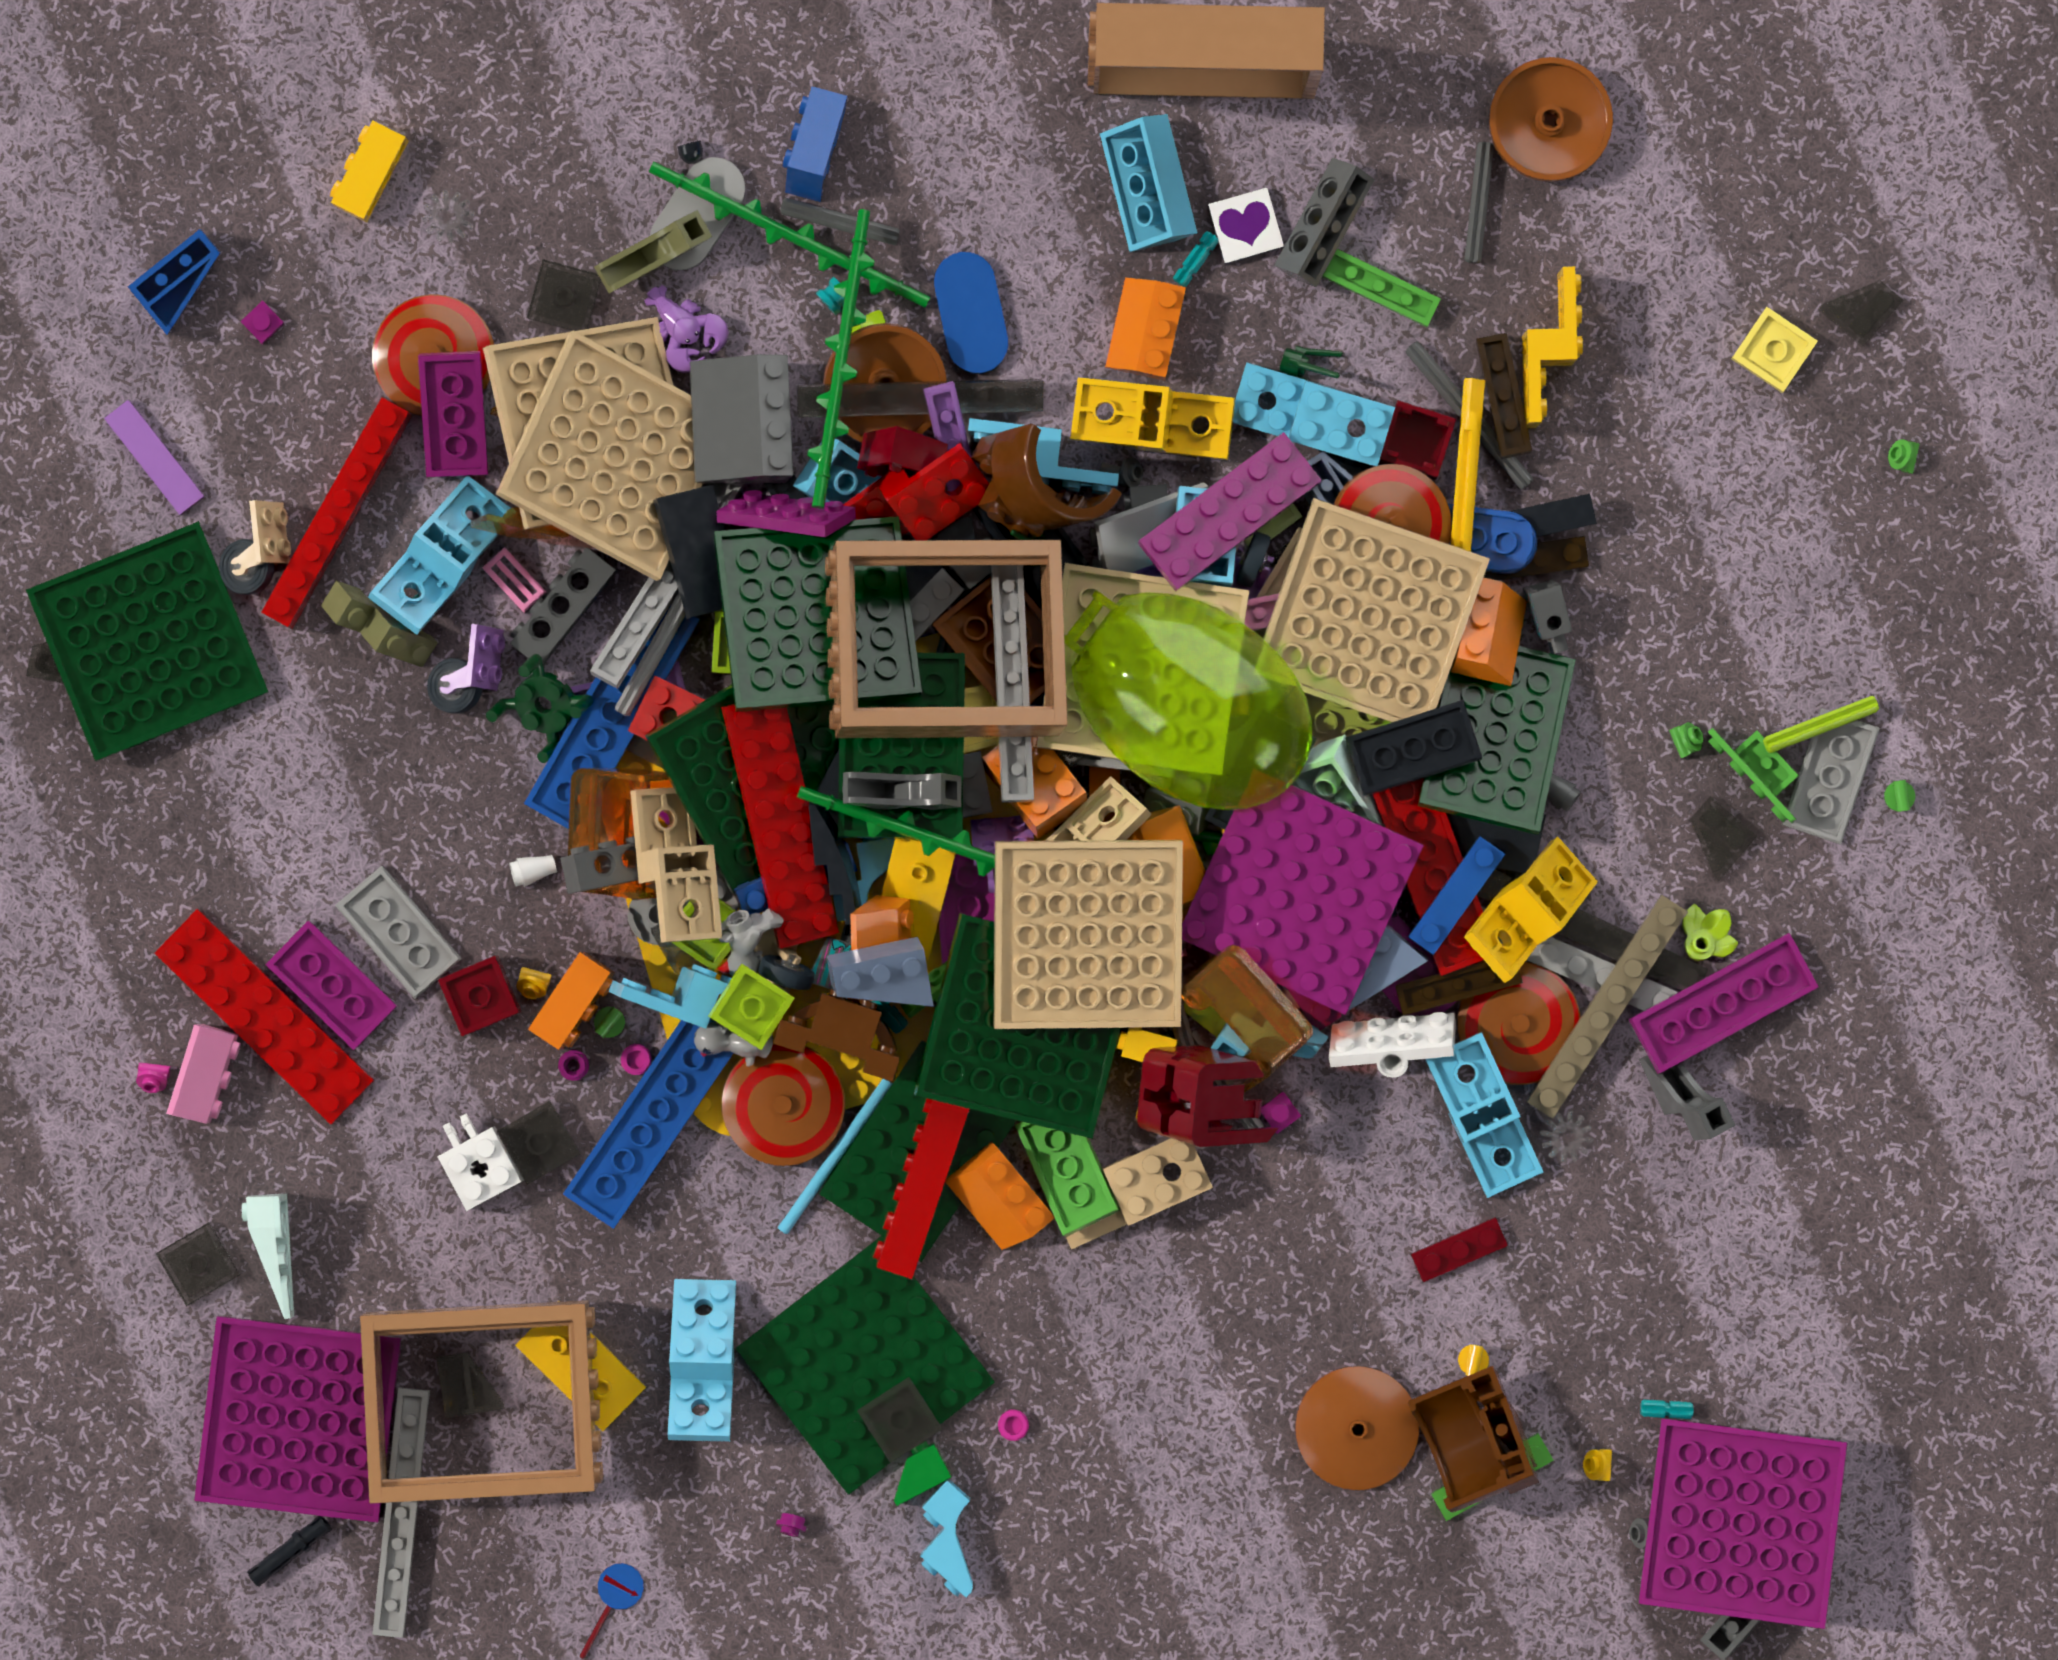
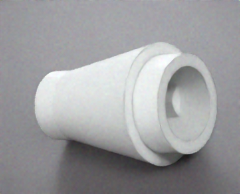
[509,855,557,887]

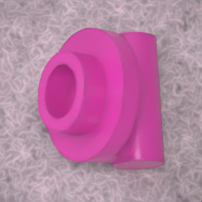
[136,1062,171,1093]

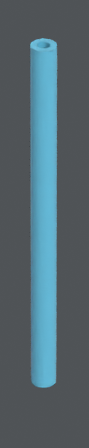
[778,1079,893,1235]

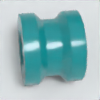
[816,277,844,316]

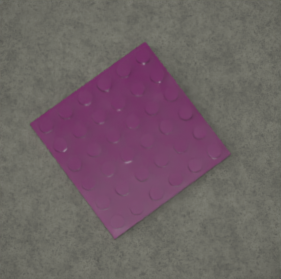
[1182,767,1424,1015]
[194,1316,402,1523]
[1639,1419,1848,1630]

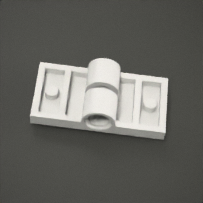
[1329,1012,1456,1078]

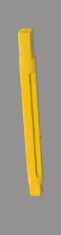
[1450,378,1485,552]

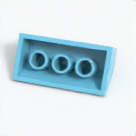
[1100,114,1197,252]

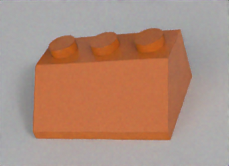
[1105,277,1186,381]
[1451,577,1527,686]
[1127,805,1206,904]
[850,895,914,1003]
[945,1141,1055,1250]

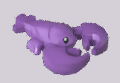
[644,285,729,373]

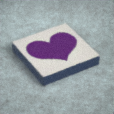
[1208,188,1284,264]

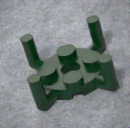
[486,654,593,763]

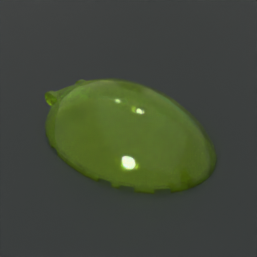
[1064,590,1312,811]

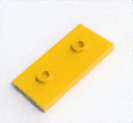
[881,839,956,962]
[515,1301,646,1432]

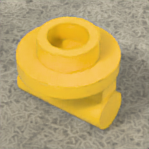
[516,967,552,999]
[1458,1344,1489,1376]
[1583,1449,1612,1481]

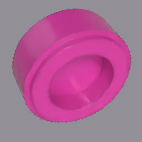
[621,1044,652,1075]
[998,1409,1029,1441]

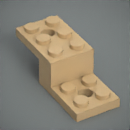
[1046,776,1152,841]
[630,788,722,943]
[1066,1138,1213,1249]

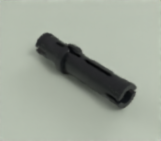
[247,1516,332,1587]

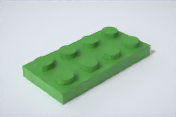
[1015,1122,1120,1237]

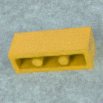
[330,121,409,223]

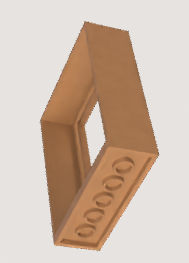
[1088,3,1325,99]
[825,540,1067,738]
[360,1300,603,1503]

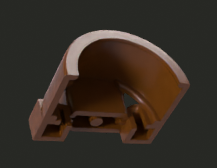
[971,423,1122,539]
[773,989,901,1081]
[1408,1366,1539,1513]

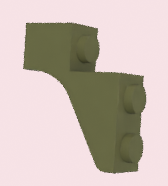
[594,210,712,294]
[321,580,438,667]

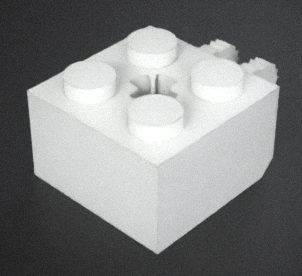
[437,1114,524,1211]

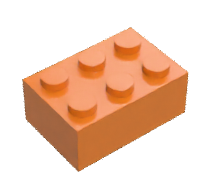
[982,737,1087,839]
[528,952,615,1050]

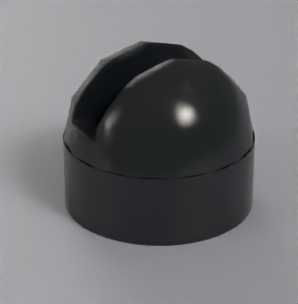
[677,140,703,164]

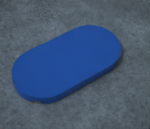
[934,252,1008,374]
[1447,503,1537,574]

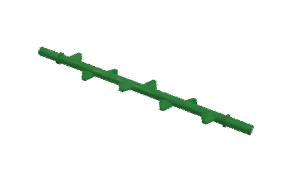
[649,161,930,308]
[807,209,875,509]
[797,786,995,877]

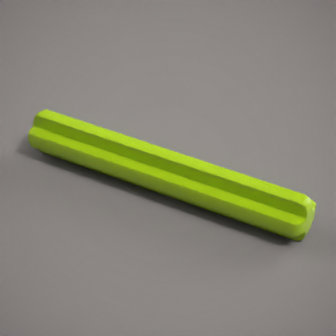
[1763,696,1879,753]

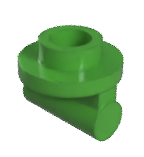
[1888,439,1920,474]
[1669,722,1703,758]
[1884,780,1915,812]
[594,1006,625,1038]

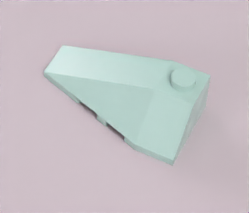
[1293,735,1384,827]
[242,1193,294,1319]

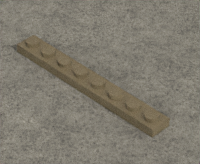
[1526,895,1688,1119]

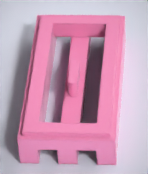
[482,547,547,613]

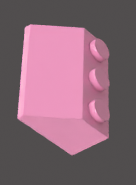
[166,1024,241,1124]

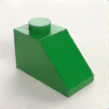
[894,1441,952,1506]

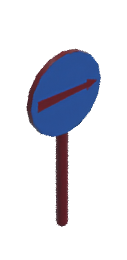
[580,1563,644,1659]

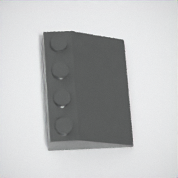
[690,354,793,483]

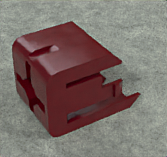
[1137,1045,1279,1147]

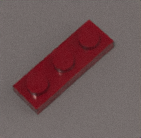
[1410,1217,1508,1282]

